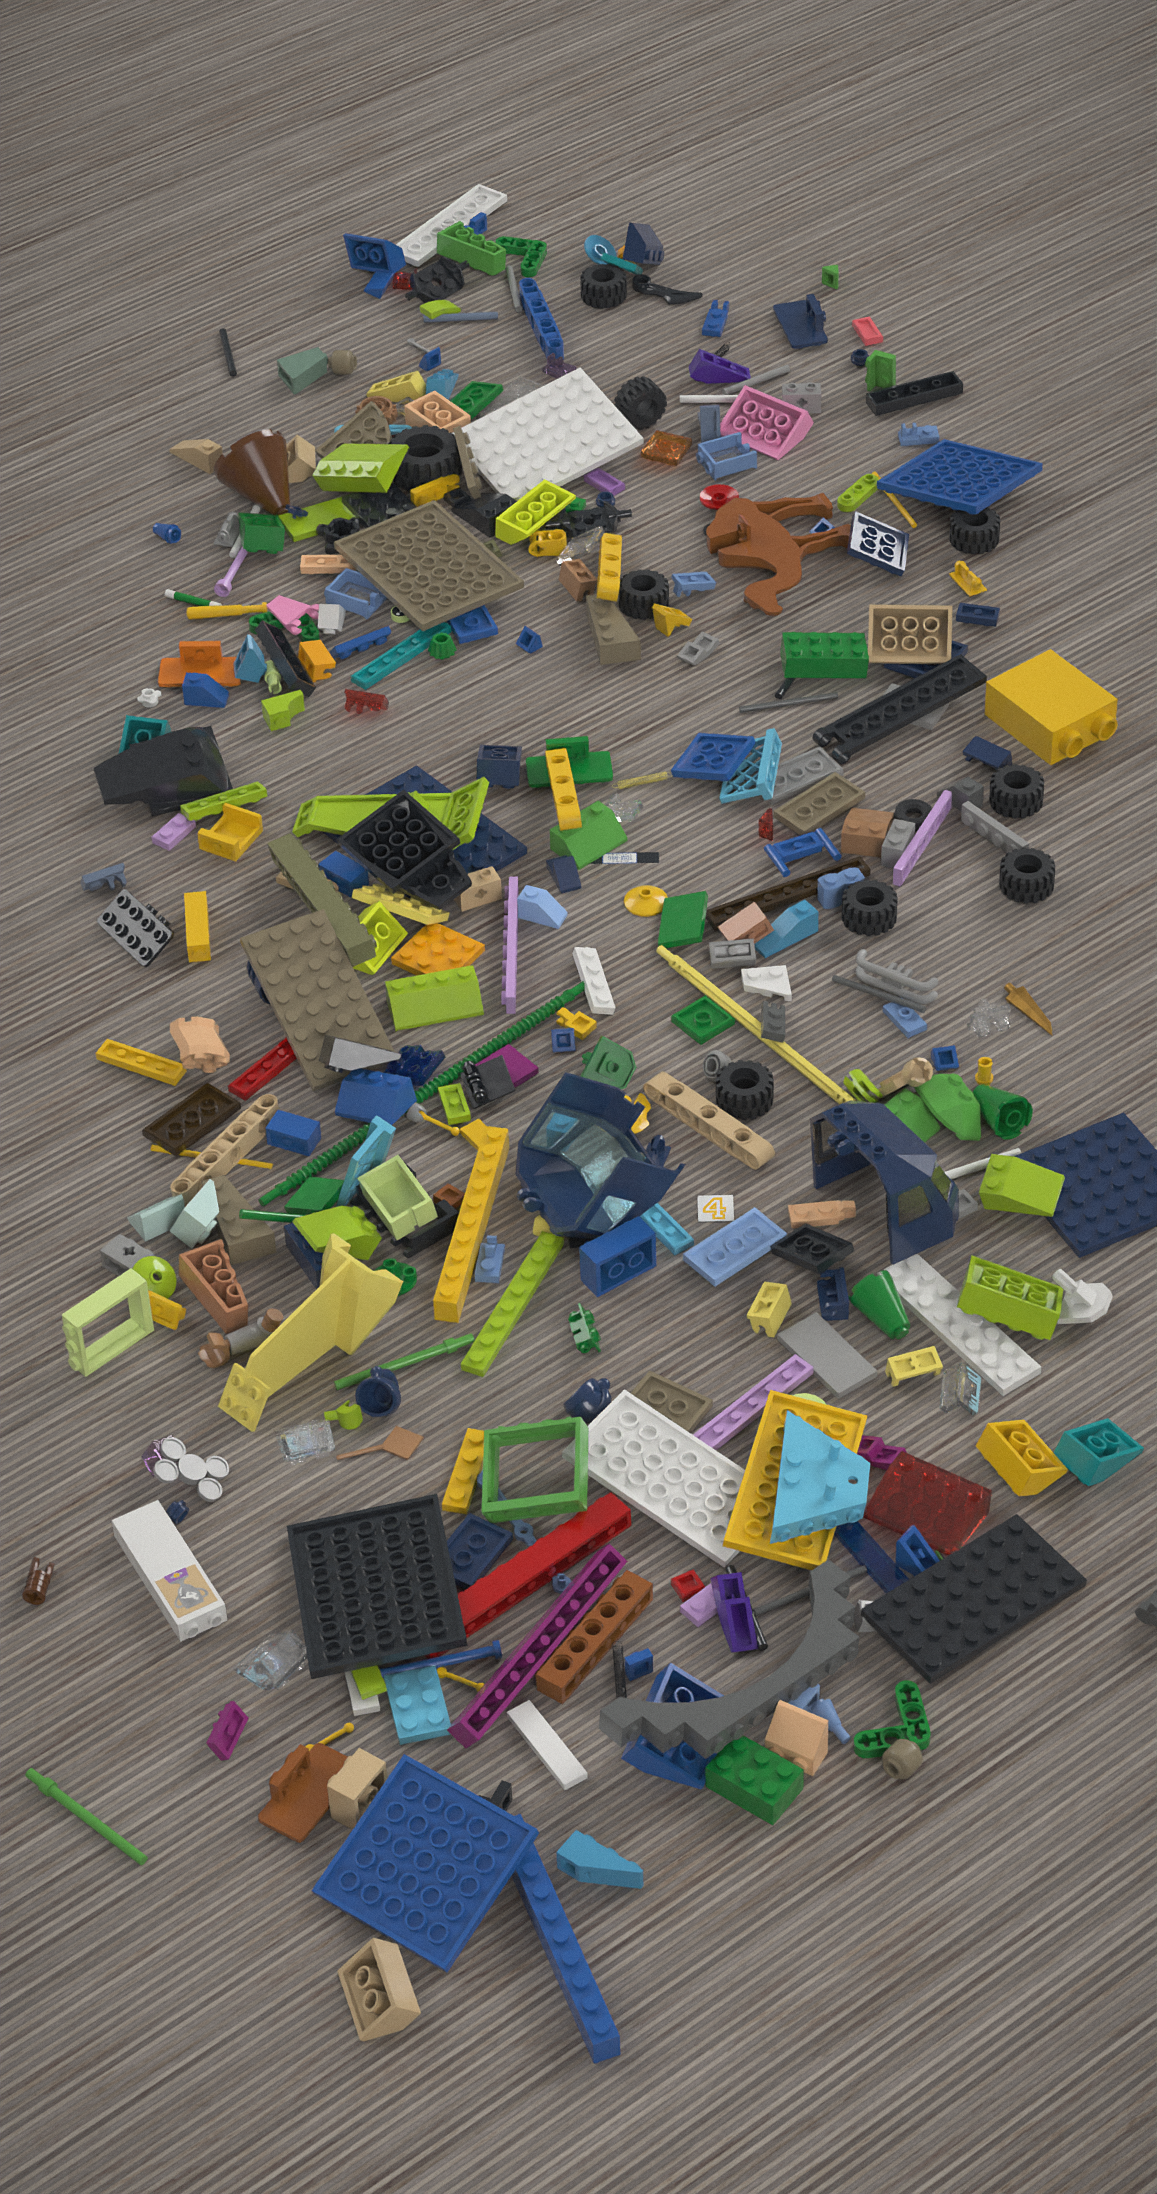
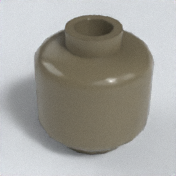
[328,350,357,375]
[882,1739,923,1780]

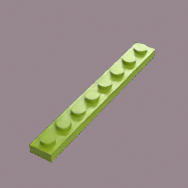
[461,1231,564,1377]

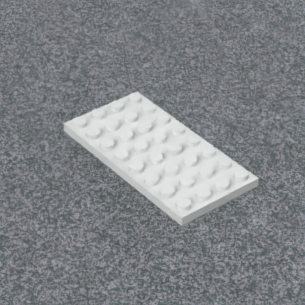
[562,1389,745,1568]

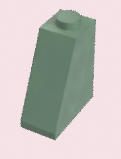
[277,347,328,394]

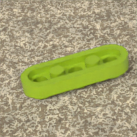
[837,474,879,512]

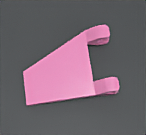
[267,595,319,635]

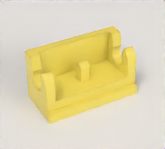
[747,1282,792,1337]
[885,1346,943,1387]

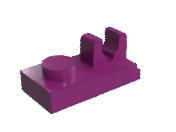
[206,1701,249,1761]

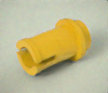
[975,1057,993,1085]

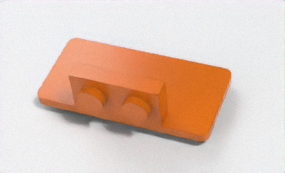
[158,641,241,687]

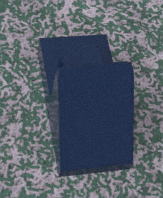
[546,855,581,894]

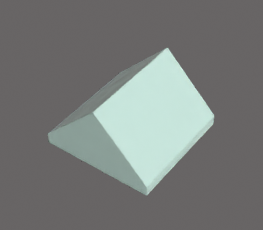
[127,1194,185,1242]

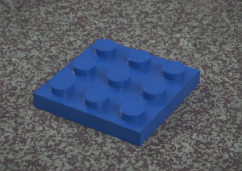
[671,733,756,781]

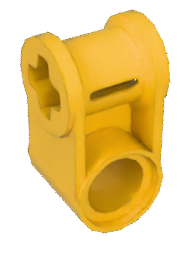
[528,529,567,557]

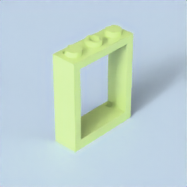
[62,1268,154,1377]

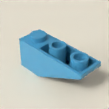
[426,369,459,400]
[556,1830,644,1889]

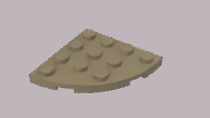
[315,401,392,459]

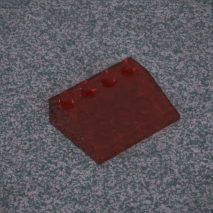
[863,1451,992,1556]

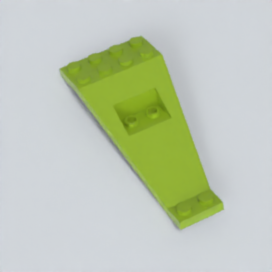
[292,777,489,850]

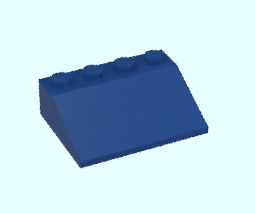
[621,1663,724,1789]

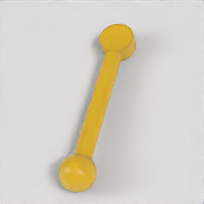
[437,1667,485,1692]
[306,1722,354,1751]

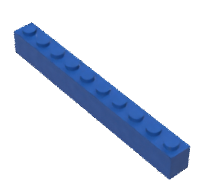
[511,1814,621,2064]

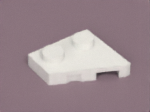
[741,965,792,1001]

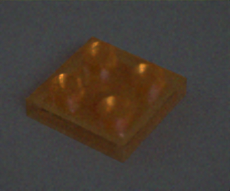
[641,430,692,466]

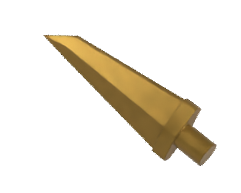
[1004,983,1053,1036]

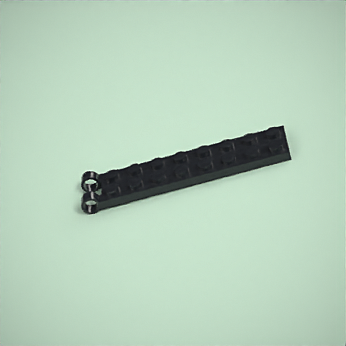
[812,654,987,765]

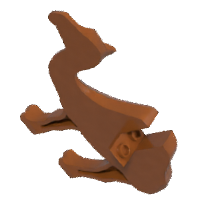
[706,493,851,616]

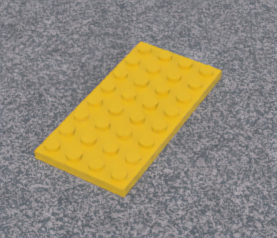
[723,1390,867,1570]

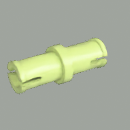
[264,660,282,694]

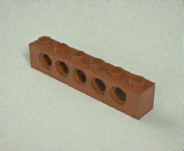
[535,1570,653,1705]

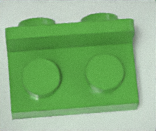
[865,350,896,391]

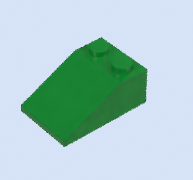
[238,512,285,554]

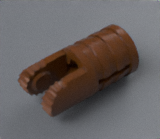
[22,1557,55,1605]

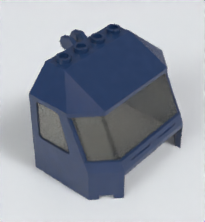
[810,1100,959,1265]

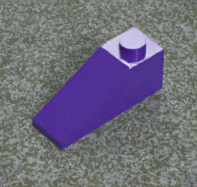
[689,349,751,384]

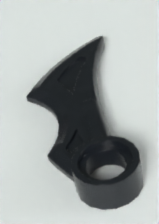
[632,274,703,305]

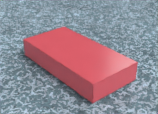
[852,317,883,346]

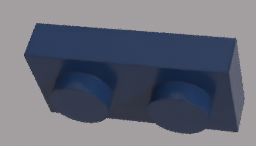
[956,603,1000,627]

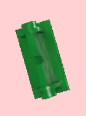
[568,1303,601,1353]

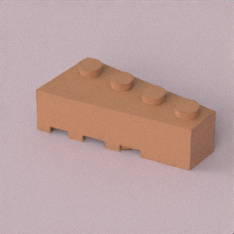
[179,1239,248,1334]

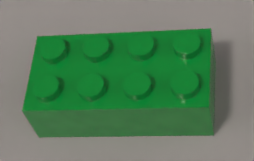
[780,632,869,678]

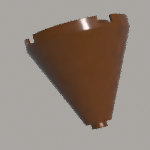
[214,429,291,515]

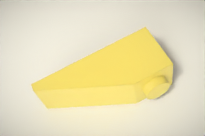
[366,371,426,404]

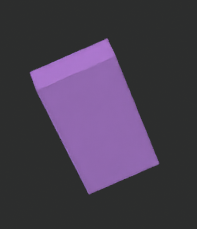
[584,468,625,496]

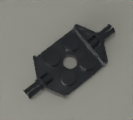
[405,256,470,304]
[545,501,632,538]

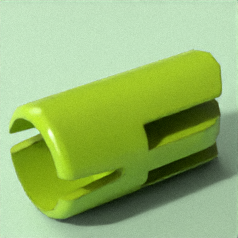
[843,1069,883,1103]

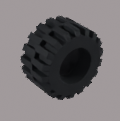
[580,264,627,309]
[614,376,667,430]
[949,507,1000,555]
[618,569,669,620]
[989,764,1044,819]
[999,847,1056,904]
[842,879,898,936]
[716,1060,774,1120]

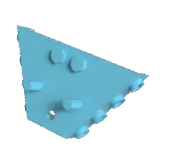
[770,1410,870,1544]

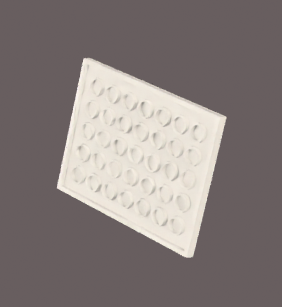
[452,367,644,501]

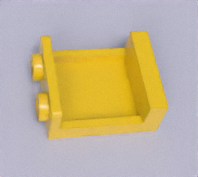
[197,803,263,862]

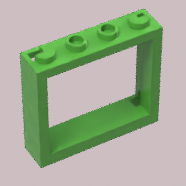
[482,1416,589,1523]

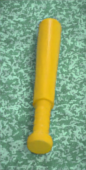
[186,602,268,620]

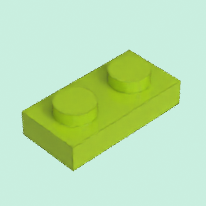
[438,1083,471,1125]

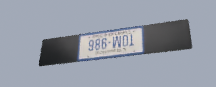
[590,852,659,864]

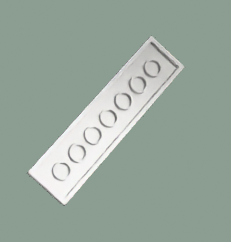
[396,184,507,267]
[877,1254,1041,1396]

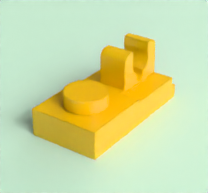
[148,1290,187,1330]

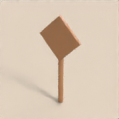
[336,1426,424,1460]

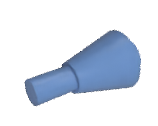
[811,1699,851,1744]

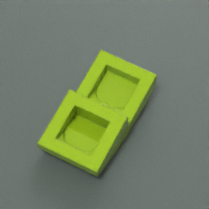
[420,300,461,320]

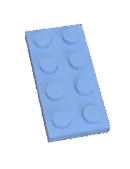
[683,1207,787,1287]

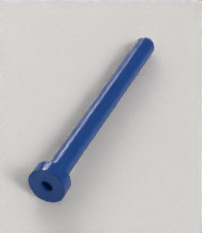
[379,1640,502,1679]

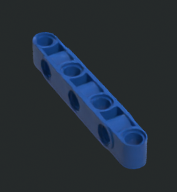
[519,278,564,364]

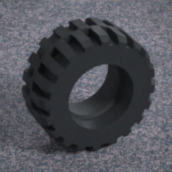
[388,425,462,492]

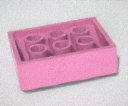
[720,385,814,460]

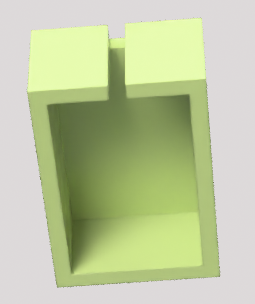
[357,1155,438,1240]

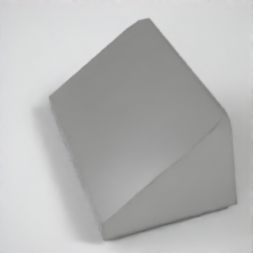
[709,938,756,969]

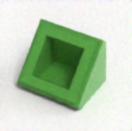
[822,265,839,290]

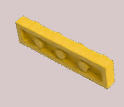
[96,1039,187,1086]
[442,1428,484,1515]

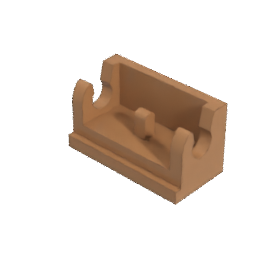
[559,559,597,601]

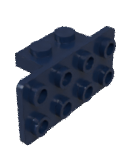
[773,294,828,349]

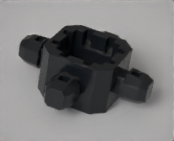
[316,517,360,555]

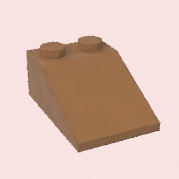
[841,808,894,858]

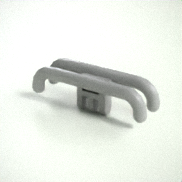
[855,949,938,1004]

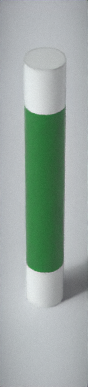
[165,589,222,606]

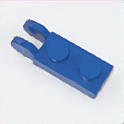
[702,300,729,337]

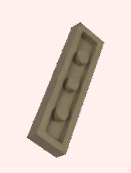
[453,426,482,499]

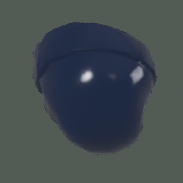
[355,1366,401,1417]
[563,1378,612,1424]

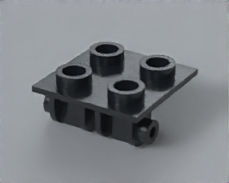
[460,1055,516,1109]

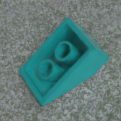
[118,715,171,754]
[1053,1418,1144,1486]

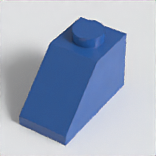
[182,672,229,708]

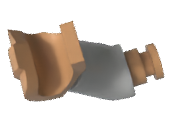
[198,1308,284,1368]

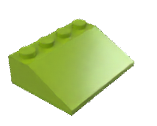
[312,444,409,493]
[957,1255,1063,1340]

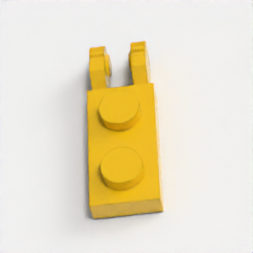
[410,474,460,507]

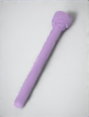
[214,547,248,597]

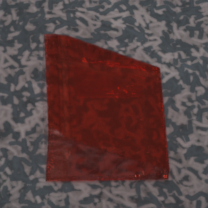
[759,808,773,841]

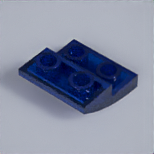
[383,1045,446,1086]

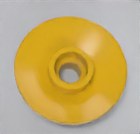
[624,885,668,917]

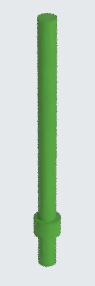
[334,1333,475,1390]
[25,1768,148,1865]

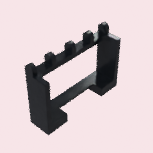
[350,1161,459,1258]

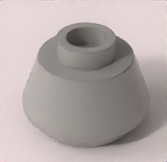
[703,1050,732,1082]

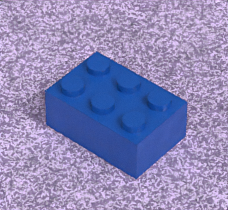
[579,1216,657,1297]

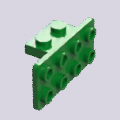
[526,736,613,788]

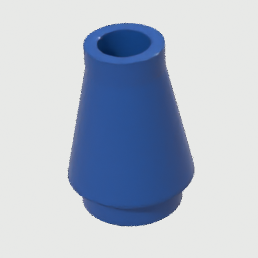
[153,523,181,544]

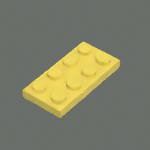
[352,884,450,925]

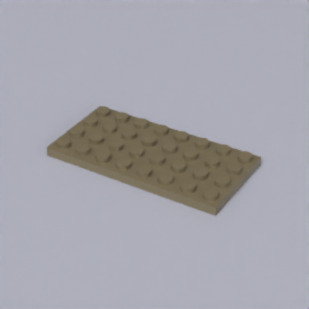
[240,909,397,1091]

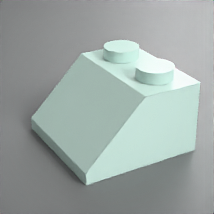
[170,1179,219,1249]

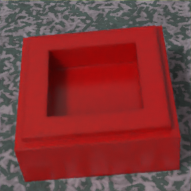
[671,1569,705,1602]

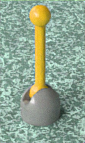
[407,1102,460,1136]

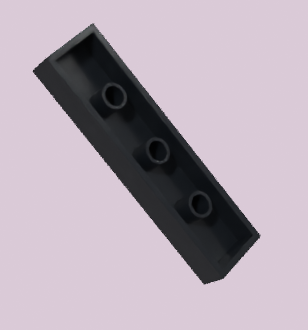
[866,371,963,416]
[255,620,316,697]

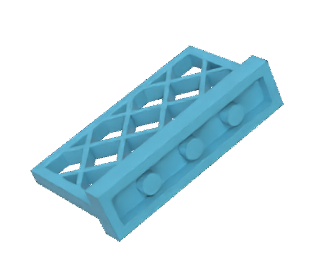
[720,728,782,804]
[336,1115,396,1207]

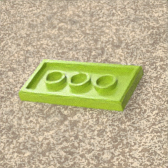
[278,494,356,542]

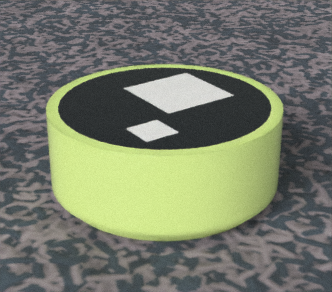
[391,606,410,623]

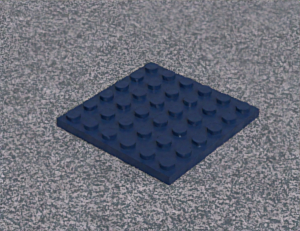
[1014,1112,1157,1258]

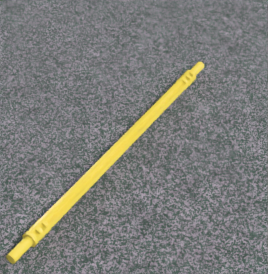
[656,945,856,1105]

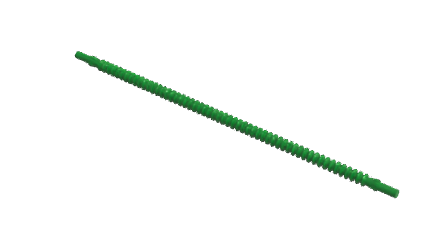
[258,981,585,1207]

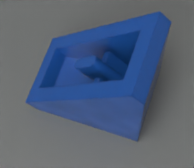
[895,1525,940,1576]

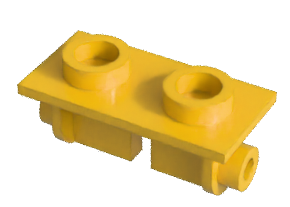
[949,560,987,597]

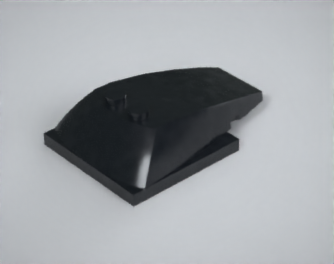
[93,726,233,817]
[337,790,472,910]

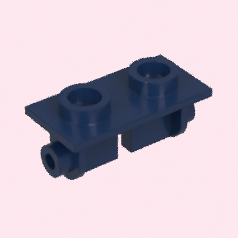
[646,1135,671,1167]

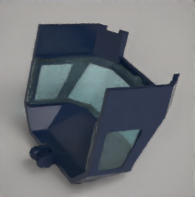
[515,1072,686,1239]

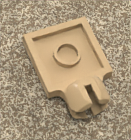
[877,1057,933,1100]

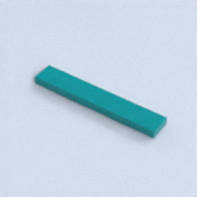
[350,622,452,690]

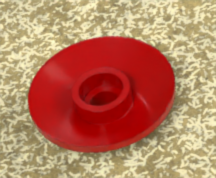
[700,484,739,510]

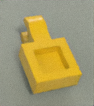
[556,1007,597,1040]

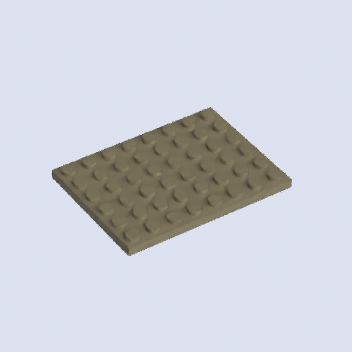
[334,500,524,631]

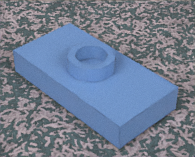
[883,998,927,1038]

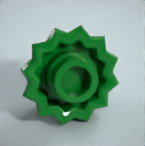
[428,632,457,660]

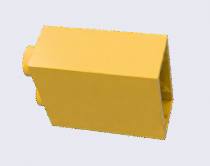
[985,649,1118,765]

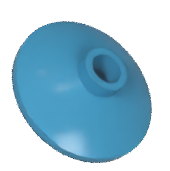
[584,235,617,265]

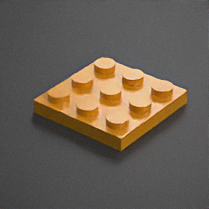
[391,923,485,976]

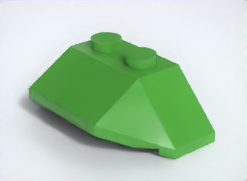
[914,1073,981,1141]

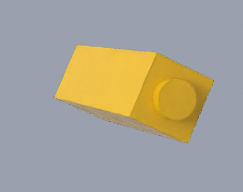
[184,891,211,962]

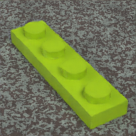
[180,781,268,821]

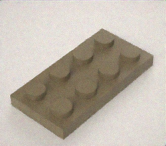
[774,772,865,835]

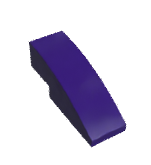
[710,1572,758,1653]

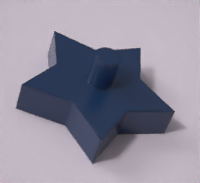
[285,504,308,519]

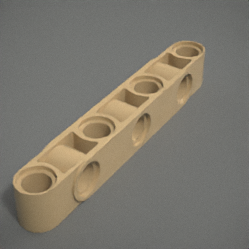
[643,1071,775,1170]
[170,1094,279,1207]

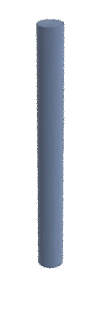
[423,312,498,323]

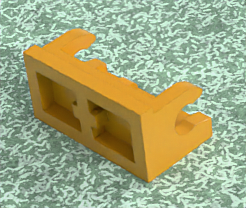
[298,640,336,682]

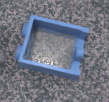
[696,432,757,481]
[324,568,387,619]

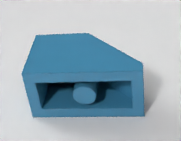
[233,634,267,683]

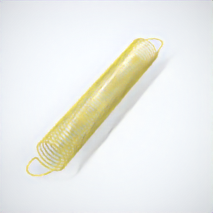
[612,771,673,789]

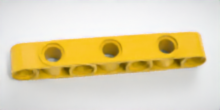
[596,532,622,602]
[545,748,582,831]

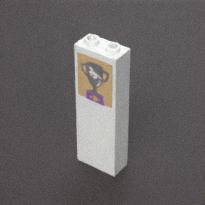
[112,1500,227,1642]

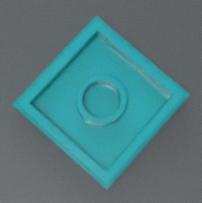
[601,252,643,275]

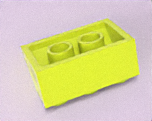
[353,901,408,975]

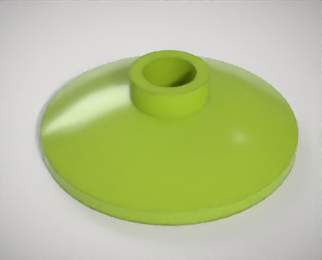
[132,1256,177,1299]

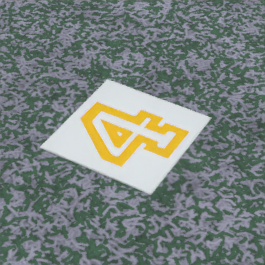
[698,1195,734,1222]

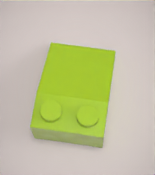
[979,1154,1065,1217]
[293,1206,382,1260]

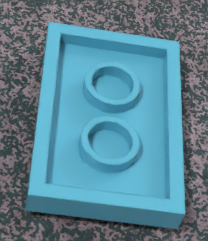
[384,1665,451,1745]

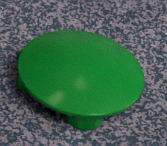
[374,1258,417,1296]

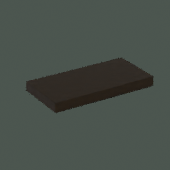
[142,1082,241,1156]

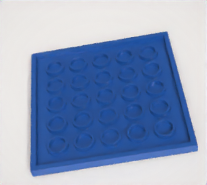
[877,439,1043,514]
[311,1754,539,1973]

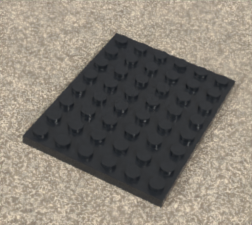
[287,1494,468,1679]

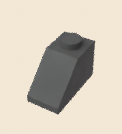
[937,777,984,811]

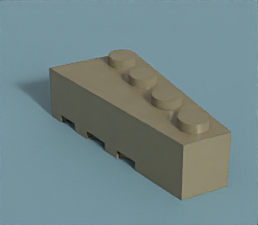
[586,594,641,665]
[202,1175,277,1265]

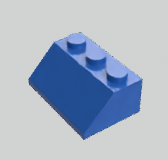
[343,233,406,274]
[335,1068,417,1125]

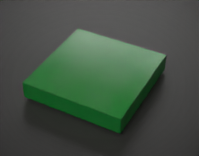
[671,995,735,1045]
[284,1177,344,1215]

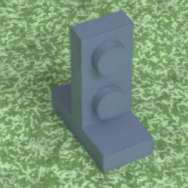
[697,405,721,443]

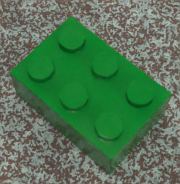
[705,1735,804,1826]

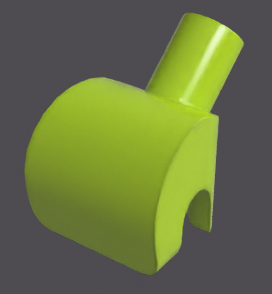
[324,1400,363,1430]

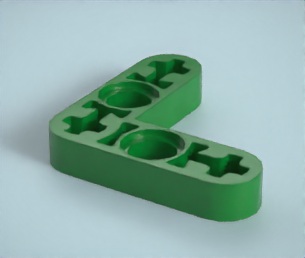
[495,236,547,277]
[248,611,320,642]
[854,1680,931,1758]

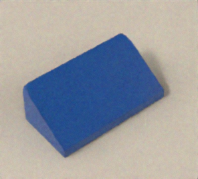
[364,271,395,299]

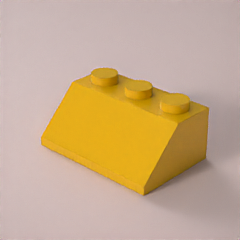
[976,1420,1068,1496]

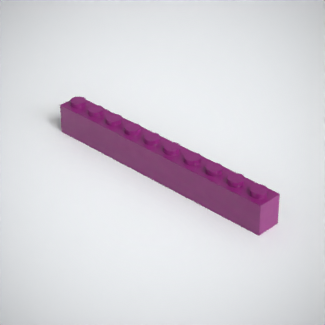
[447,1544,628,1749]

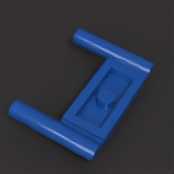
[764,828,842,877]

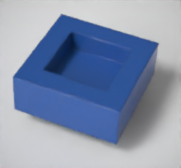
[625,1648,653,1681]

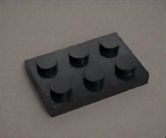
[770,1223,854,1274]

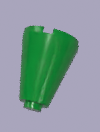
[972,1084,1033,1140]
[848,1270,910,1340]

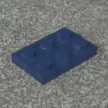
[447,1513,513,1589]

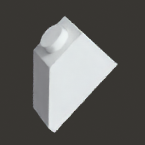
[318,604,346,635]

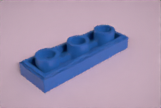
[330,626,391,660]

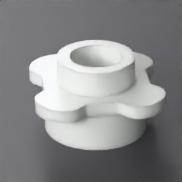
[137,688,161,707]

